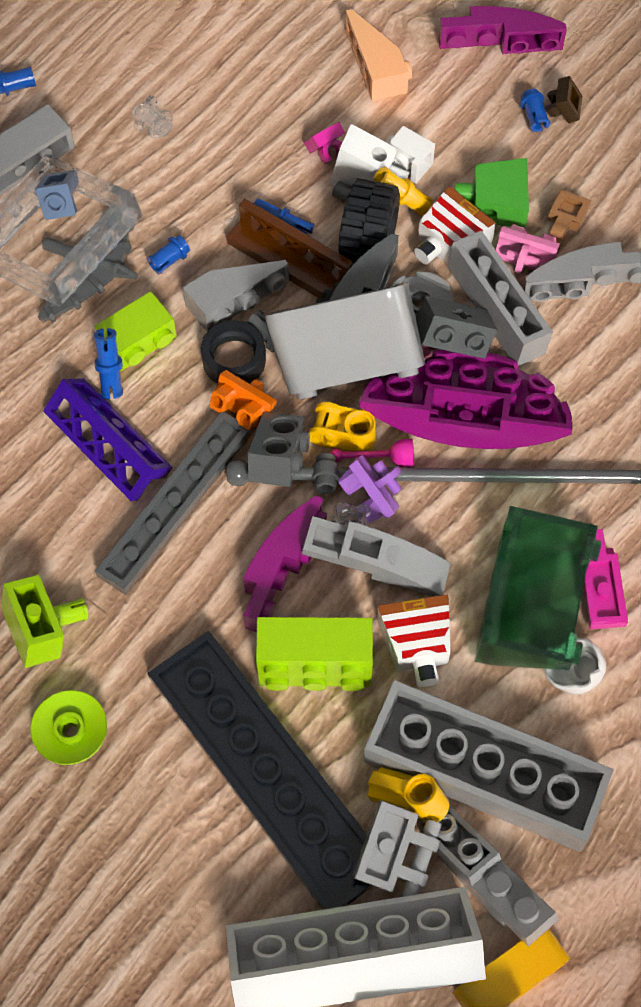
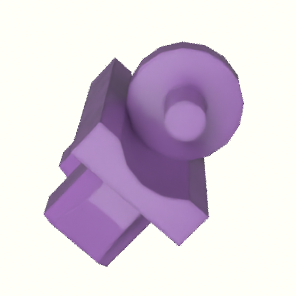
[338,454,402,523]

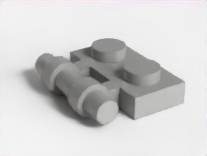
[352,801,442,897]

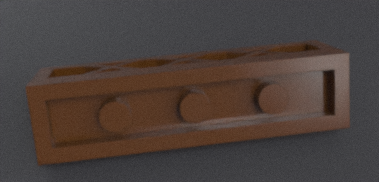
[227,198,353,298]

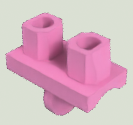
[496,224,560,274]

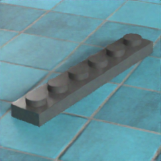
[95,412,251,595]

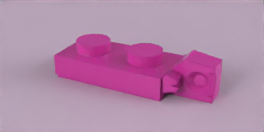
[579,529,628,629]

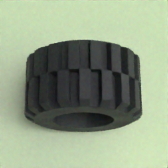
[338,178,400,264]

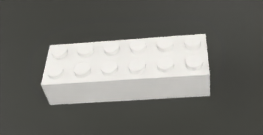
[226,887,486,1007]

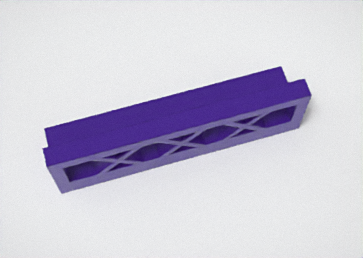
[43,378,173,502]

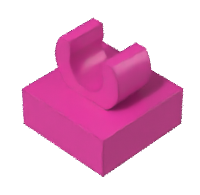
[304,122,345,164]

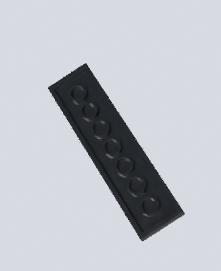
[147,630,373,910]

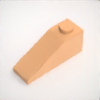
[346,9,412,101]

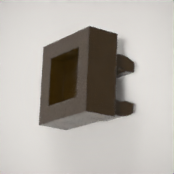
[545,76,582,123]

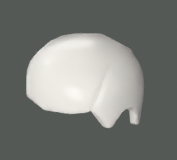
[543,637,606,695]

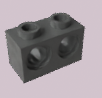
[248,412,310,487]

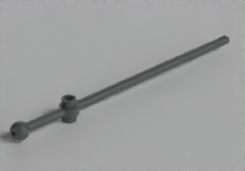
[227,453,641,494]

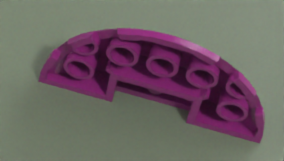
[360,350,572,449]

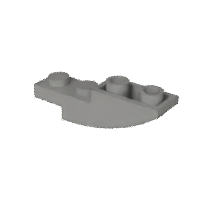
[523,242,641,302]
[302,516,451,596]
[419,805,558,947]

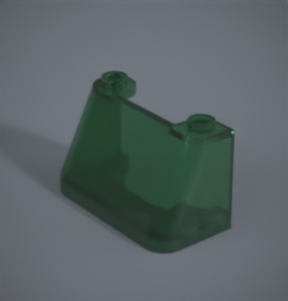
[474,506,602,671]

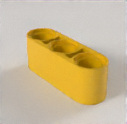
[452,929,571,1007]

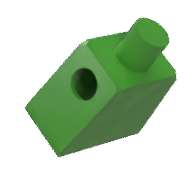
[454,158,529,229]

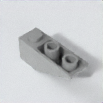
[182,260,289,332]

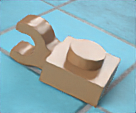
[547,189,591,249]

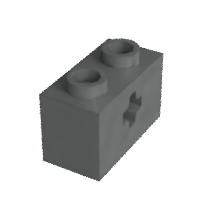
[416,296,497,359]

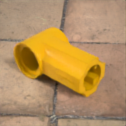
[367,767,449,823]

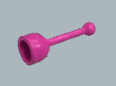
[330,439,414,467]

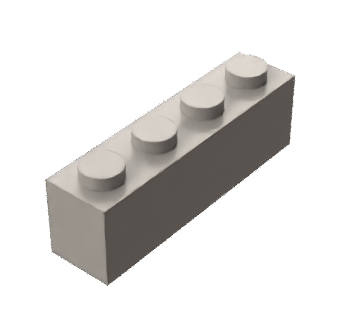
[0,104,75,196]
[448,231,553,366]

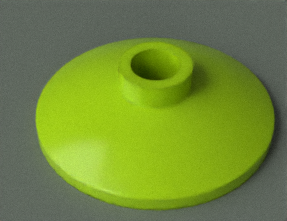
[30,690,107,765]

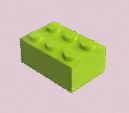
[256,617,373,691]

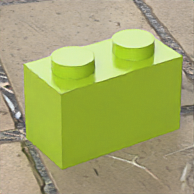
[94,291,177,371]

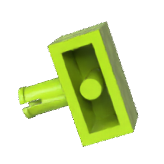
[1,575,89,668]

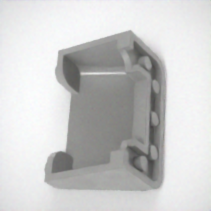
[265,282,425,399]

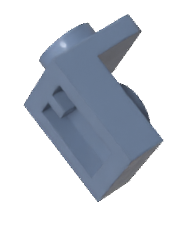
[35,170,79,220]

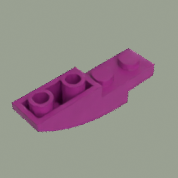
[439,6,567,54]
[243,496,327,633]

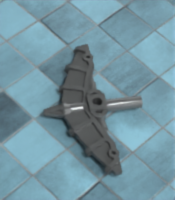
[38,195,138,323]

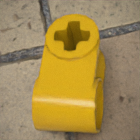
[309,402,376,451]

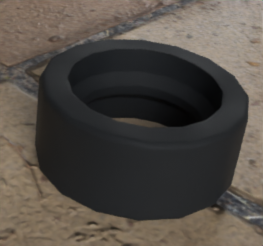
[201,320,266,384]

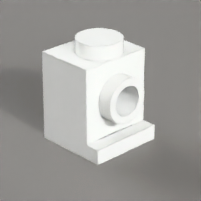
[386,126,435,185]

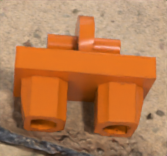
[209,370,277,430]

